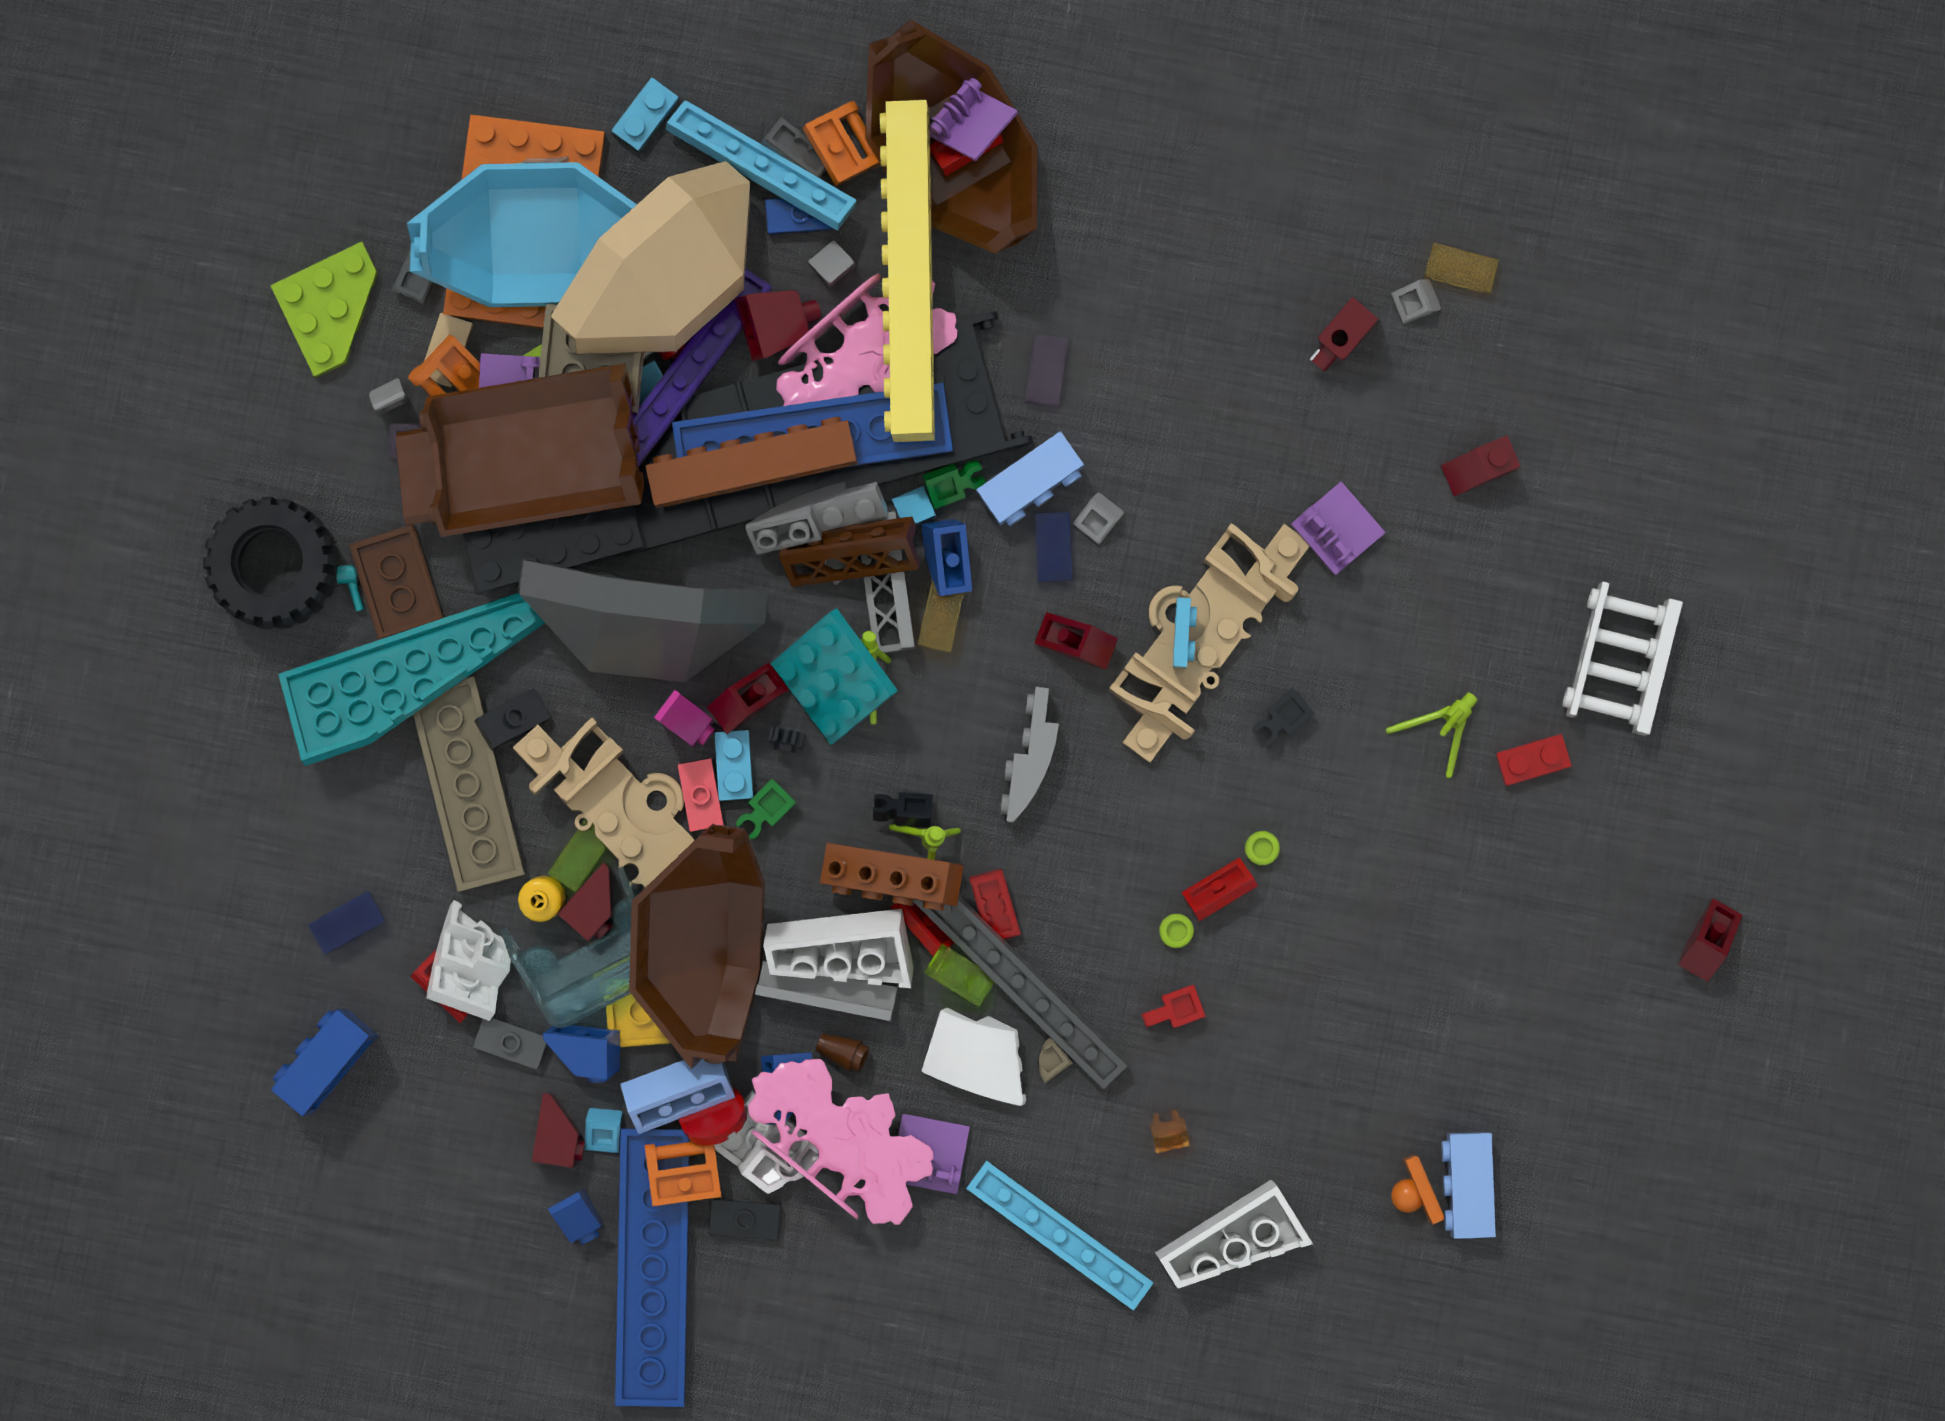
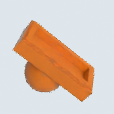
[1391,1155,1444,1224]

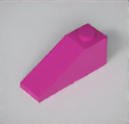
[654,690,715,748]

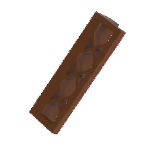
[779,516,921,587]

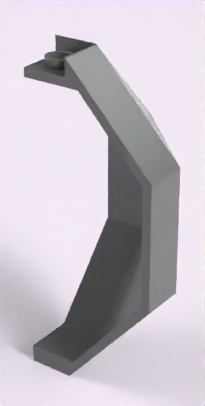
[518,556,769,682]

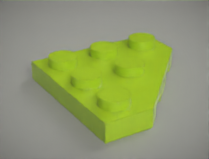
[270,241,378,378]

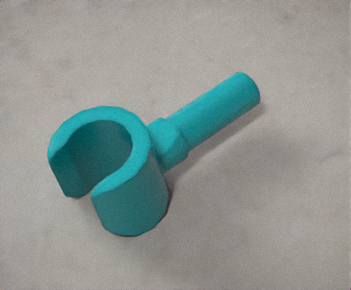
[337,565,364,611]

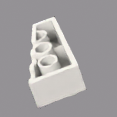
[763,909,914,988]
[1155,1180,1313,1288]

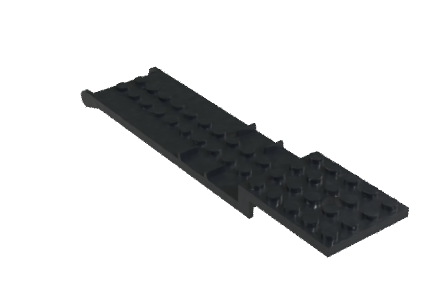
[463,311,1034,593]

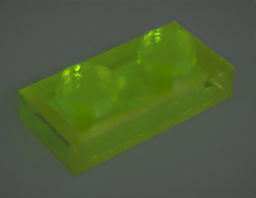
[547,819,607,893]
[924,944,995,1007]

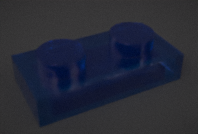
[1035,512,1072,582]
[308,891,386,955]

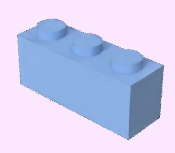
[976,431,1084,526]
[620,1058,735,1134]
[1441,1132,1496,1239]

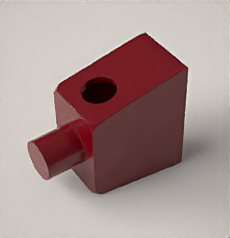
[735,290,821,361]
[1310,297,1380,372]

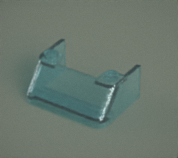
[500,866,638,1028]

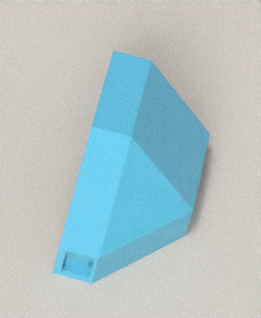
[407,162,637,307]

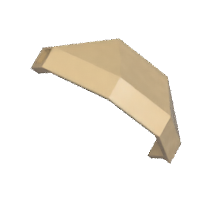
[550,161,750,354]

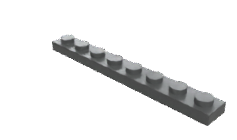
[913,896,1129,1089]

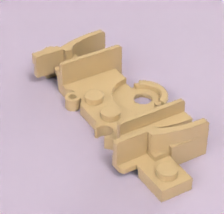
[1108,523,1309,763]
[513,717,695,888]

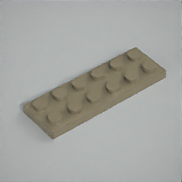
[413,676,525,892]

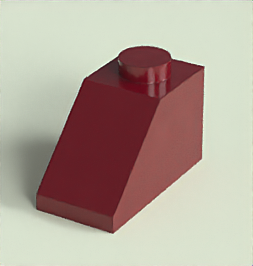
[1440,435,1521,497]
[1034,612,1118,670]
[707,662,789,734]
[558,863,614,942]
[1678,898,1742,982]
[532,1092,586,1168]

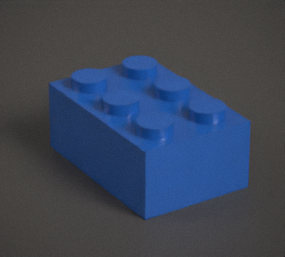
[271,1009,378,1116]

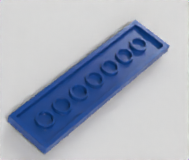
[672,383,953,468]
[615,1128,690,1407]

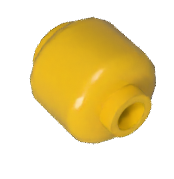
[518,876,566,922]

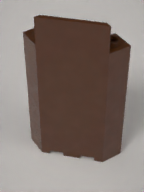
[396,363,644,537]

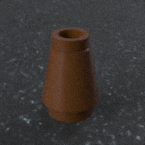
[816,1033,869,1072]

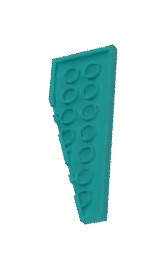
[278,593,545,766]

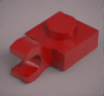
[1141,984,1206,1028]

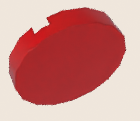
[679,1087,748,1146]

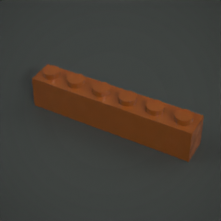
[646,417,858,508]

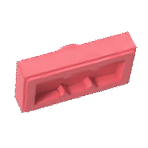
[678,758,724,832]

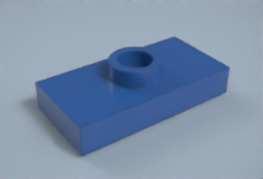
[765,198,835,235]

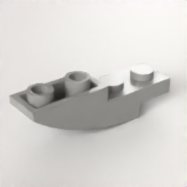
[746,481,888,555]
[1000,687,1059,823]

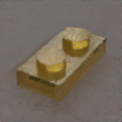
[1424,242,1499,294]
[917,580,964,653]

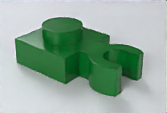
[922,460,986,509]
[736,779,797,840]

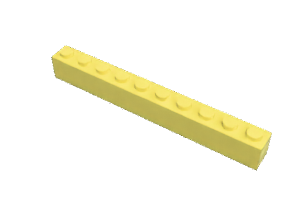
[880,100,935,442]

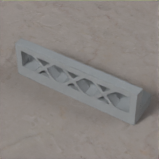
[857,511,915,653]
[755,961,898,1021]

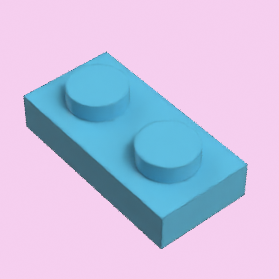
[611,77,680,153]
[1172,597,1197,669]
[714,730,753,801]

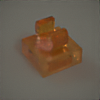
[1150,1109,1190,1153]

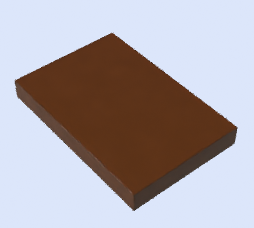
[349,524,444,640]

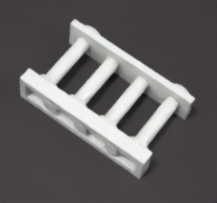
[1562,582,1683,736]

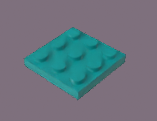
[770,608,898,745]

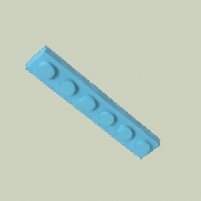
[666,100,857,231]
[966,1160,1154,1311]

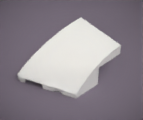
[426,900,513,1021]
[921,1008,1026,1106]
[714,1090,819,1194]

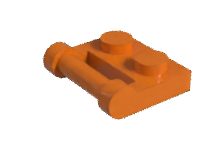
[802,101,881,186]
[408,334,480,396]
[644,1142,721,1206]

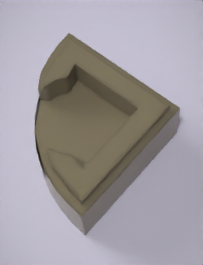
[1039,1037,1073,1083]

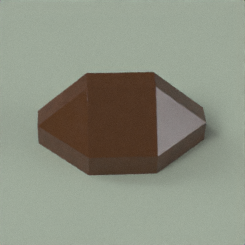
[865,19,1038,254]
[629,824,765,1069]

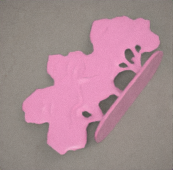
[776,273,958,406]
[748,1059,934,1225]

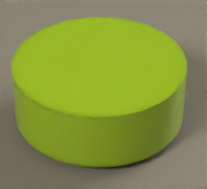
[1245,831,1280,865]
[1159,914,1194,948]

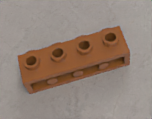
[820,843,964,911]

